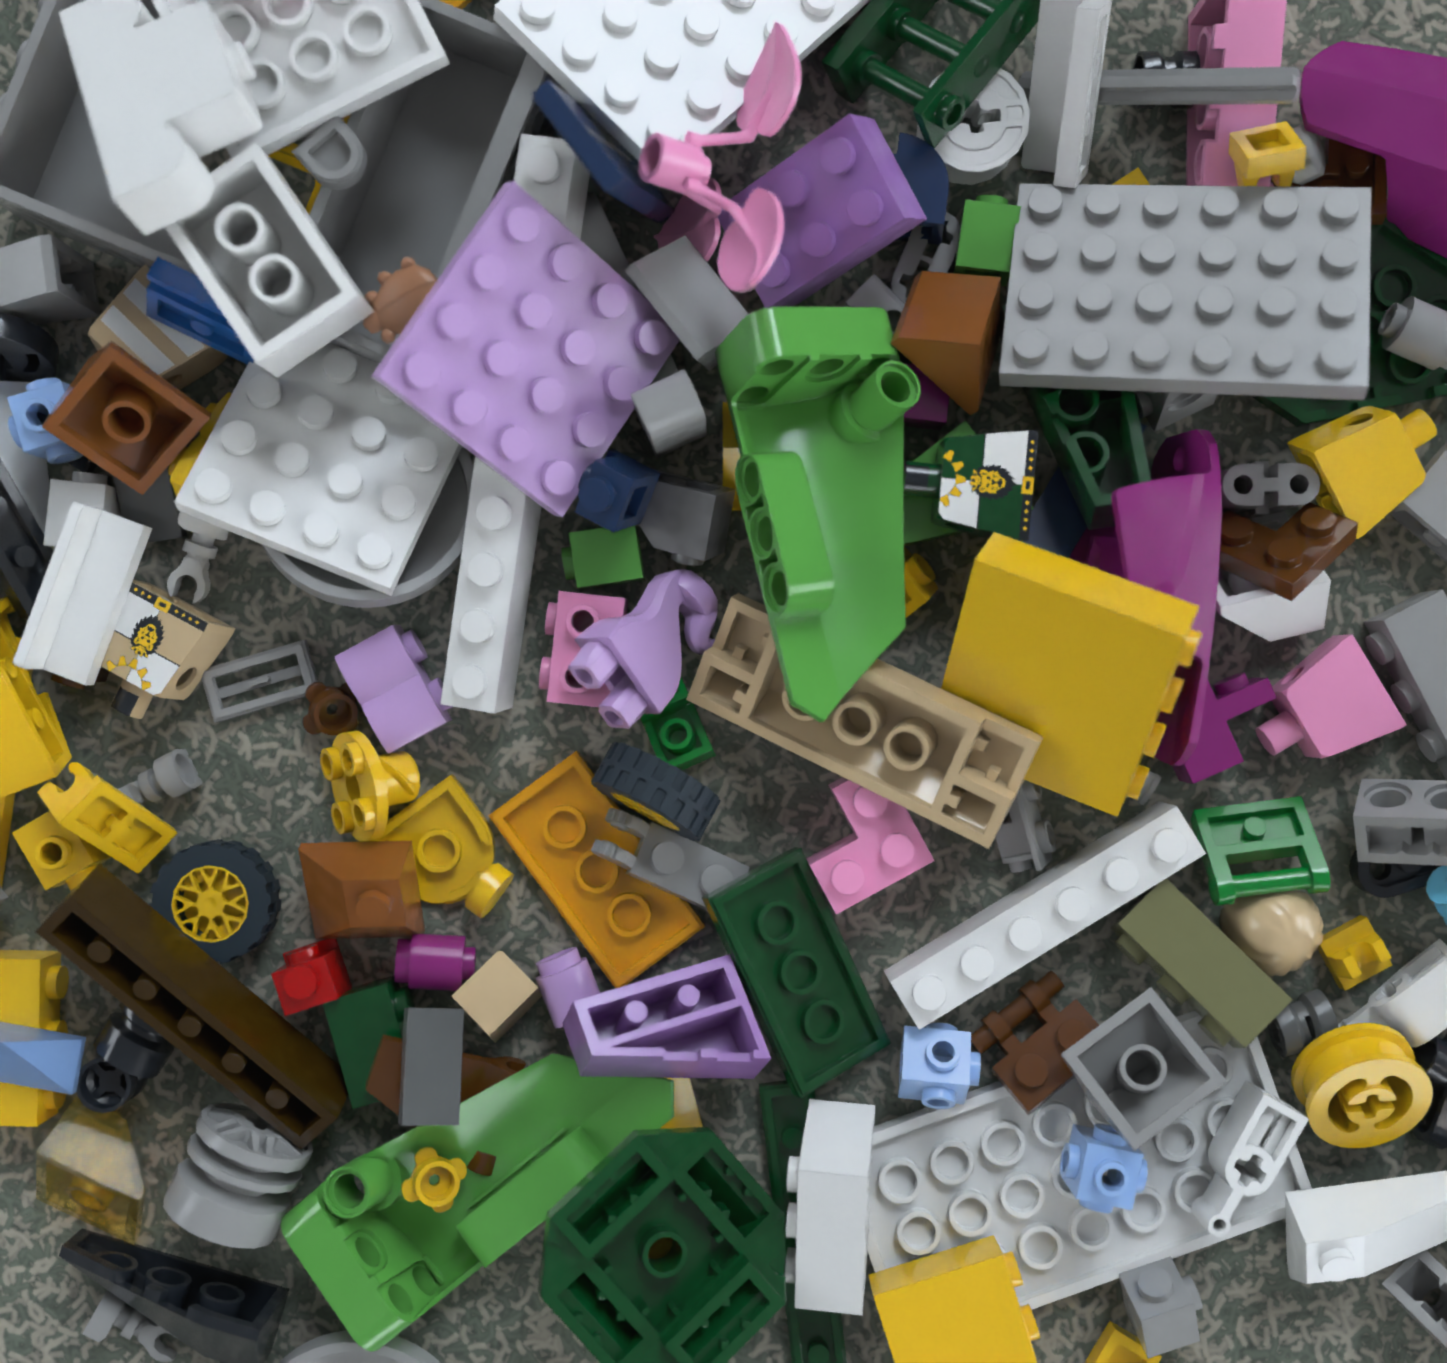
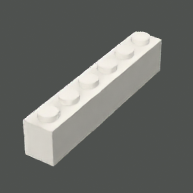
[884,801,1206,1030]

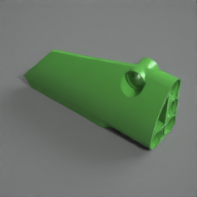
[715,307,921,723]
[281,1053,674,1352]

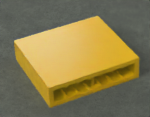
[941,532,1202,817]

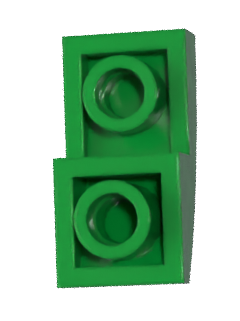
[640,676,716,771]

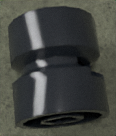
[93,1002,175,1078]

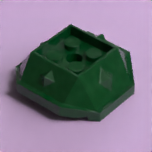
[538,1127,786,1363]

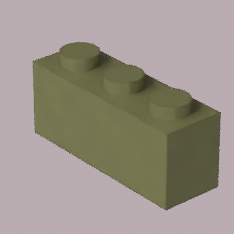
[1111,878,1293,1048]

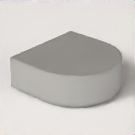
[292,116,367,190]

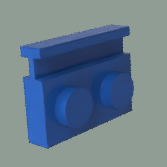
[146,257,255,365]

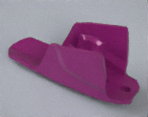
[1299,41,1447,259]
[1068,429,1222,766]

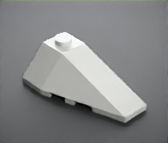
[1285,1171,1447,1284]

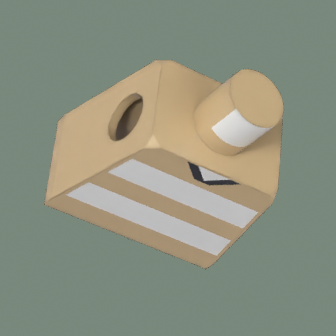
[88,265,228,390]

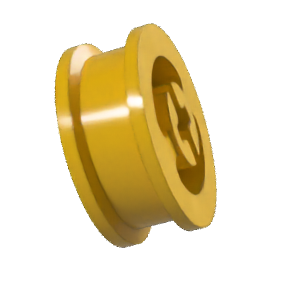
[1291,1023,1433,1148]

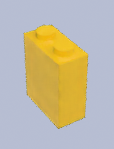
[868,1235,1041,1363]

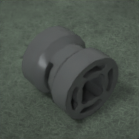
[1267,989,1339,1058]

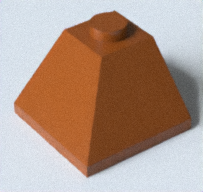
[298,840,425,939]

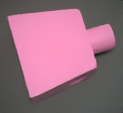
[1255,634,1407,759]

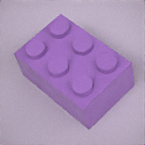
[718,114,927,308]

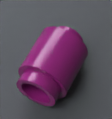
[395,934,476,991]

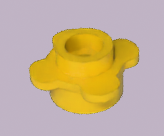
[401,1147,467,1213]

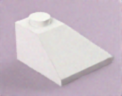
[1216,511,1331,642]

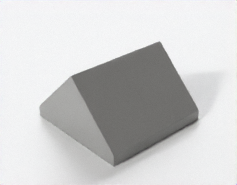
[624,235,748,371]
[1061,987,1227,1151]

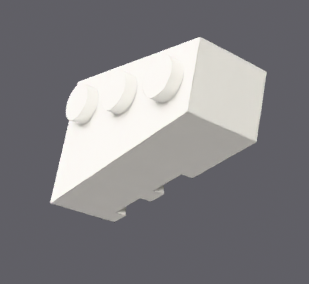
[785,1099,875,1316]

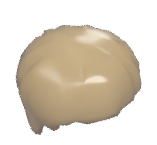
[1220,890,1324,976]

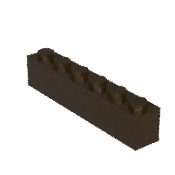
[35,863,348,1149]

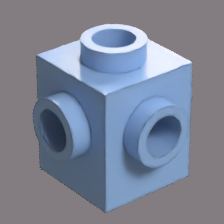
[7,378,83,464]
[898,1023,981,1109]
[1060,1124,1148,1213]

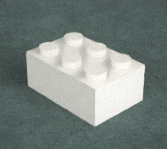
[165,143,374,378]

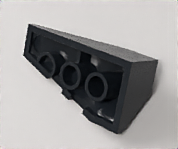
[59,1228,290,1363]

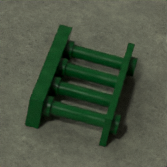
[821,0,1040,149]

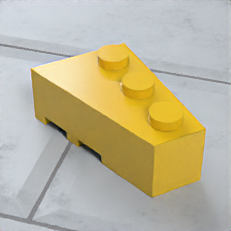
[0,596,72,798]

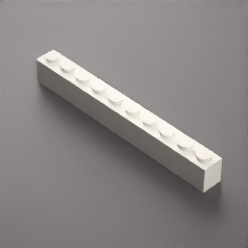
[440,134,590,714]

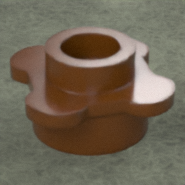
[302,682,358,735]

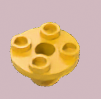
[320,731,420,842]

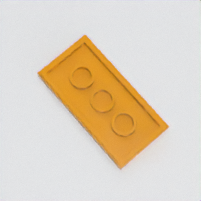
[488,751,705,989]

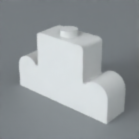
[59,0,262,235]

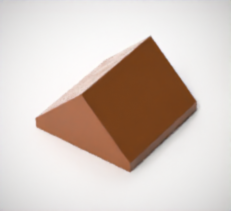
[891,271,1001,416]
[42,341,212,495]

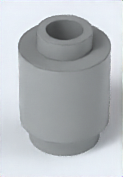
[1378,296,1447,370]

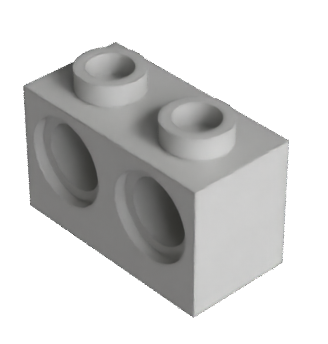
[1353,779,1447,866]

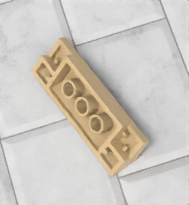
[686,593,1043,849]

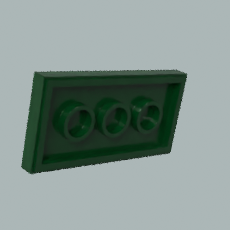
[701,847,891,1098]

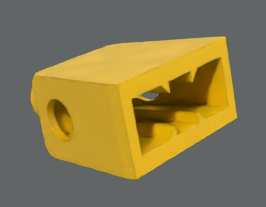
[1287,406,1437,539]

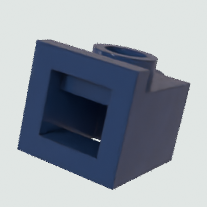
[575,449,661,532]

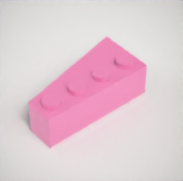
[1186,0,1287,187]

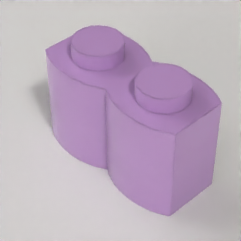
[334,625,453,754]

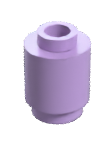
[536,947,600,1028]

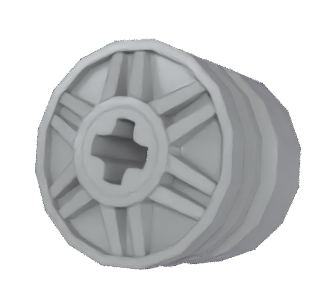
[163,1103,313,1249]

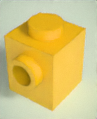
[12,811,111,891]

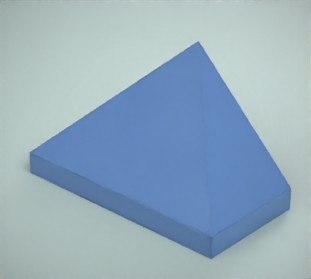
[0,1022,86,1095]

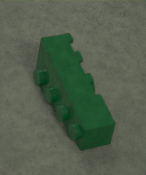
[999,305,1151,530]

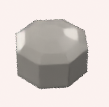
[1293,125,1326,185]

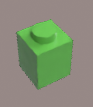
[953,195,1021,286]
[561,525,645,591]

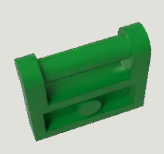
[1190,796,1331,906]

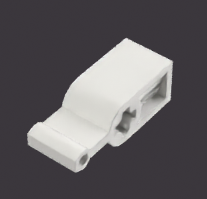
[1338,938,1447,1047]
[1191,1080,1309,1239]

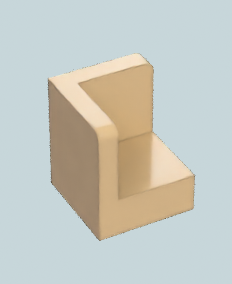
[451,951,542,1043]

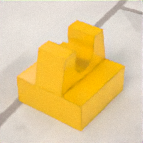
[1228,121,1307,187]
[1318,915,1393,991]

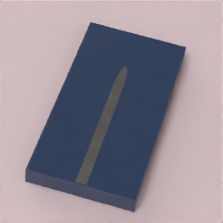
[532,79,675,223]

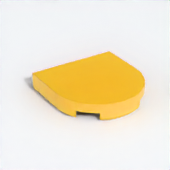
[371,774,495,904]

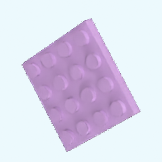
[371,181,680,517]

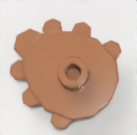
[363,257,438,344]

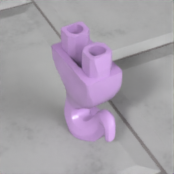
[568,569,718,728]

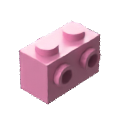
[539,591,628,707]

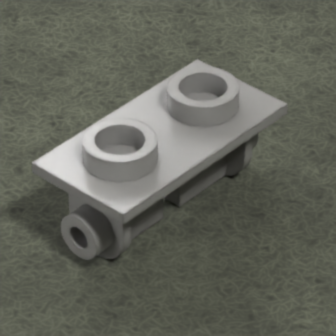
[996,780,1056,873]

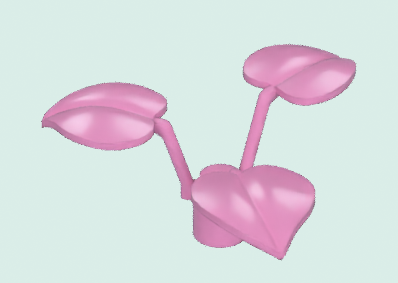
[638,21,801,292]

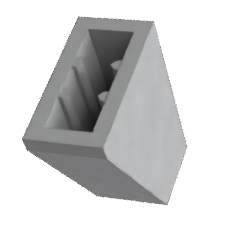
[0,234,100,325]

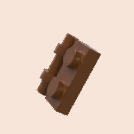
[971,970,1099,1116]

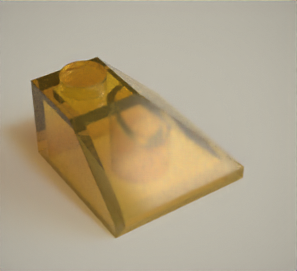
[36,1096,145,1245]

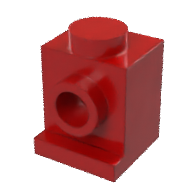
[271,939,352,1016]

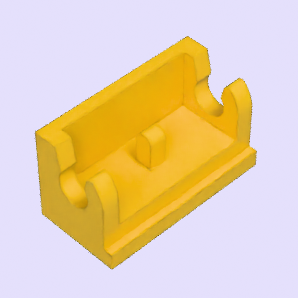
[37,762,178,874]

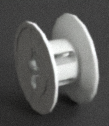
[916,68,1030,185]

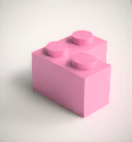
[806,777,935,914]

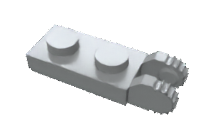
[591,808,750,910]

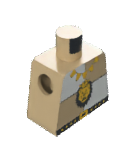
[101,579,236,719]

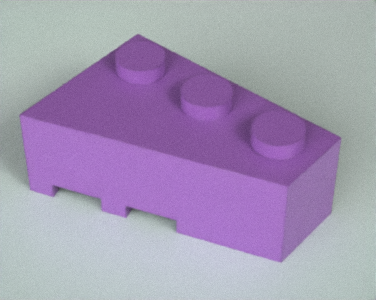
[562,954,771,1079]

